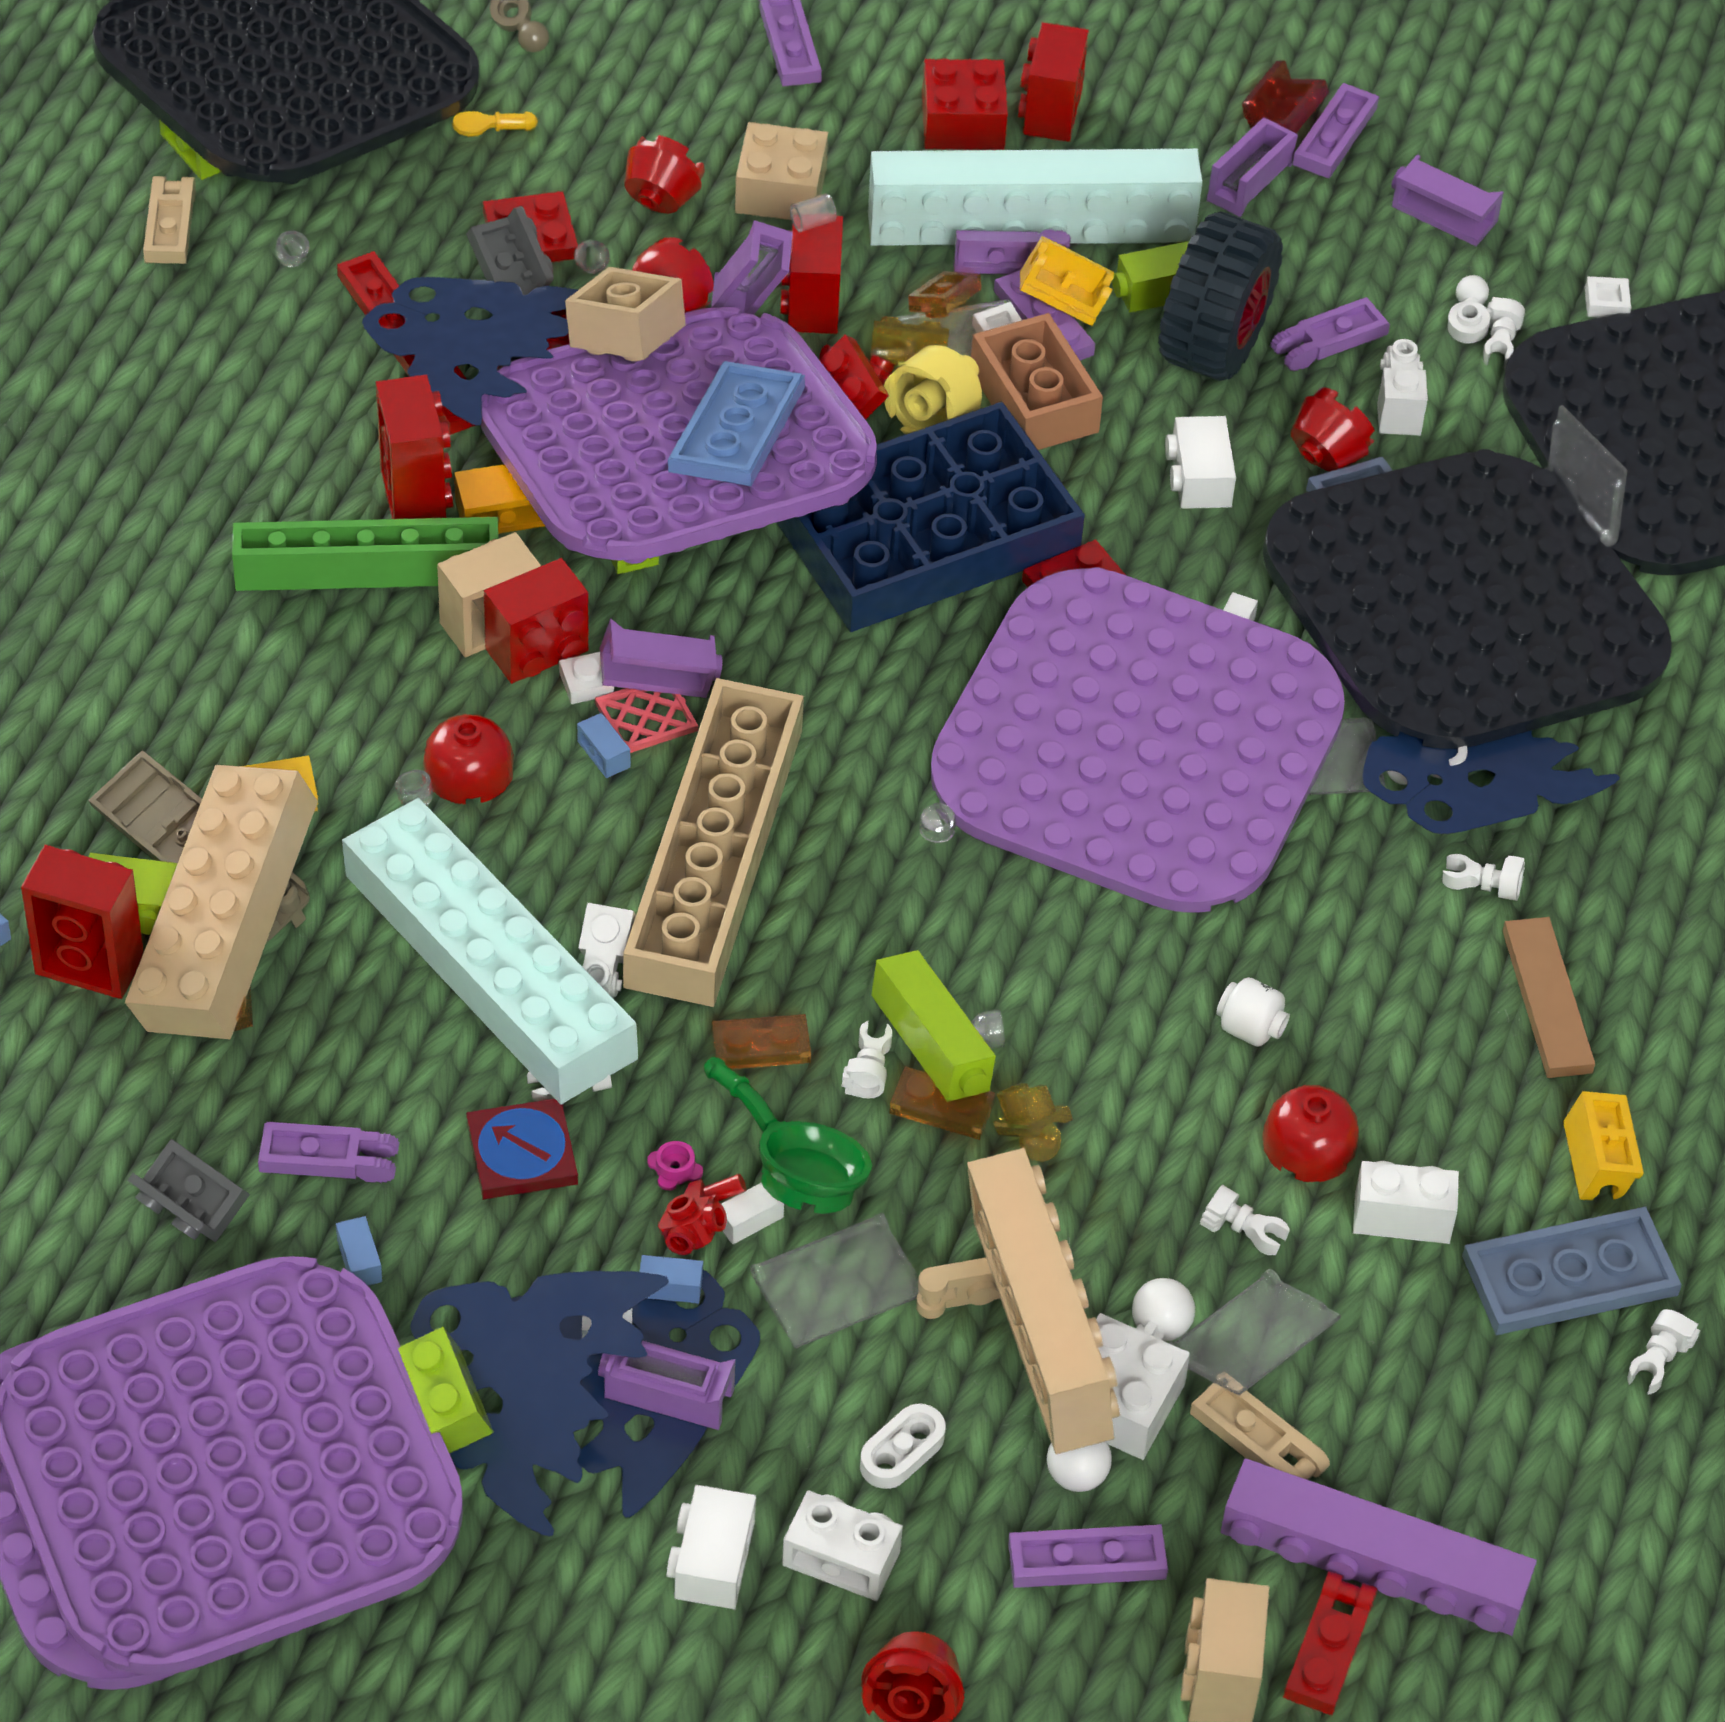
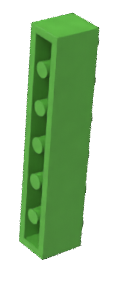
[232,517,499,591]

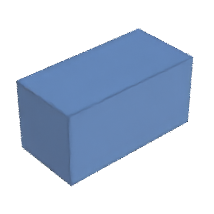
[577,712,631,778]
[336,1216,382,1286]
[640,1255,703,1303]

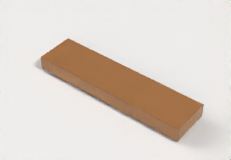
[1503,917,1595,1078]

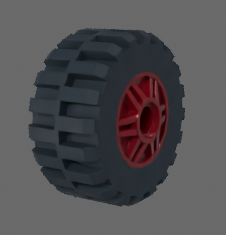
[1158,211,1283,381]

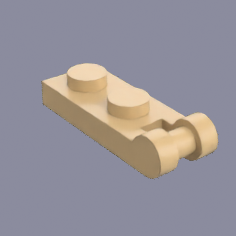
[143,176,196,264]
[916,1258,1001,1319]
[1190,1373,1330,1480]

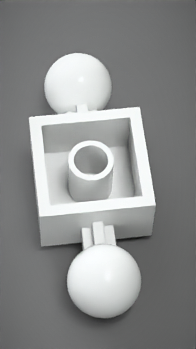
[1047,1278,1195,1492]

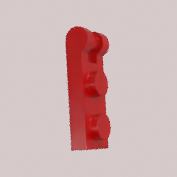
[1283,1571,1378,1716]

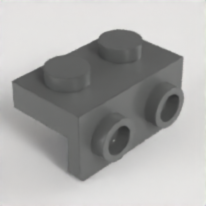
[466,206,554,295]
[127,1139,250,1242]

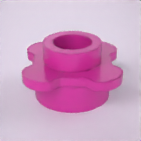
[647,1141,703,1191]

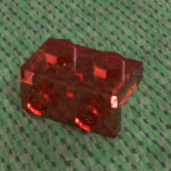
[1242,60,1329,134]

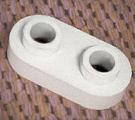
[860,1404,946,1489]

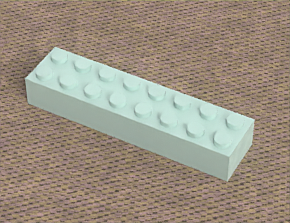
[868,149,1202,245]
[342,797,638,1105]

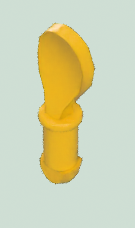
[452,111,538,137]

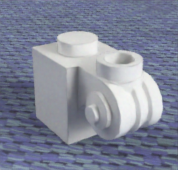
[1377,339,1427,436]
[578,902,636,999]

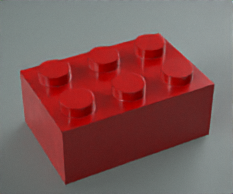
[375,374,453,519]
[21,845,144,999]

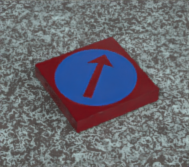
[466,1099,578,1200]

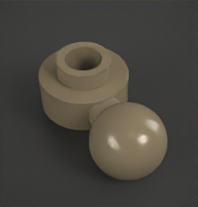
[490,0,549,52]

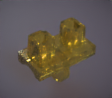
[870,316,949,366]
[993,1083,1073,1162]

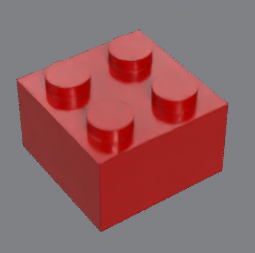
[1018,22,1089,142]
[922,59,1008,150]
[780,214,843,334]
[484,558,589,684]

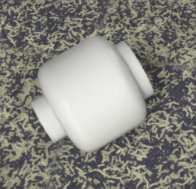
[1216,977,1290,1047]

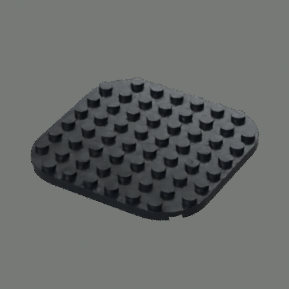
[93,0,479,184]
[1503,291,1725,575]
[1263,449,1672,749]

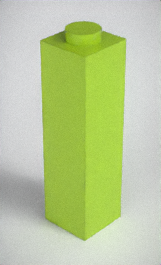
[1112,241,1189,313]
[871,950,996,1102]

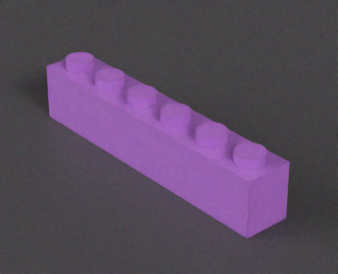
[1220,1458,1537,1636]

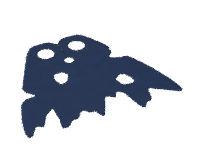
[362,277,578,426]
[1362,730,1620,834]
[511,1270,760,1518]
[410,1271,669,1536]

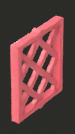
[595,688,698,753]

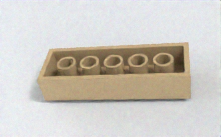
[125,765,318,1040]
[967,1148,1120,1455]

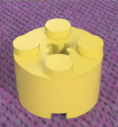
[884,345,982,435]

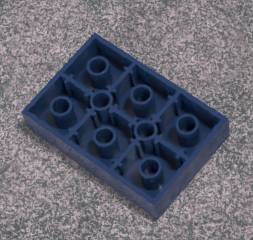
[776,402,1085,632]

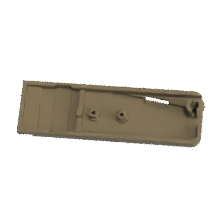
[88,750,310,942]

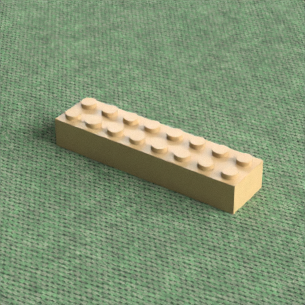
[623,678,804,1007]

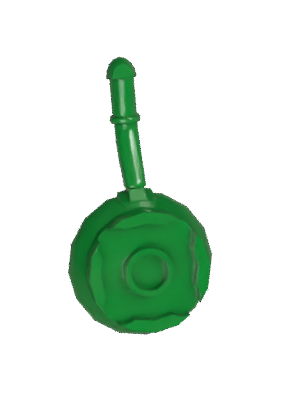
[704,1057,873,1214]

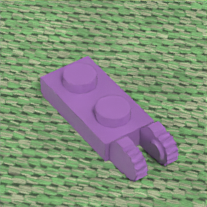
[953,229,1071,274]
[1270,297,1390,371]
[258,1122,400,1183]

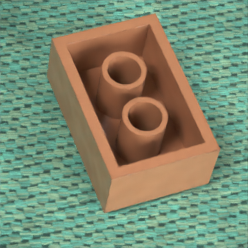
[971,313,1103,450]

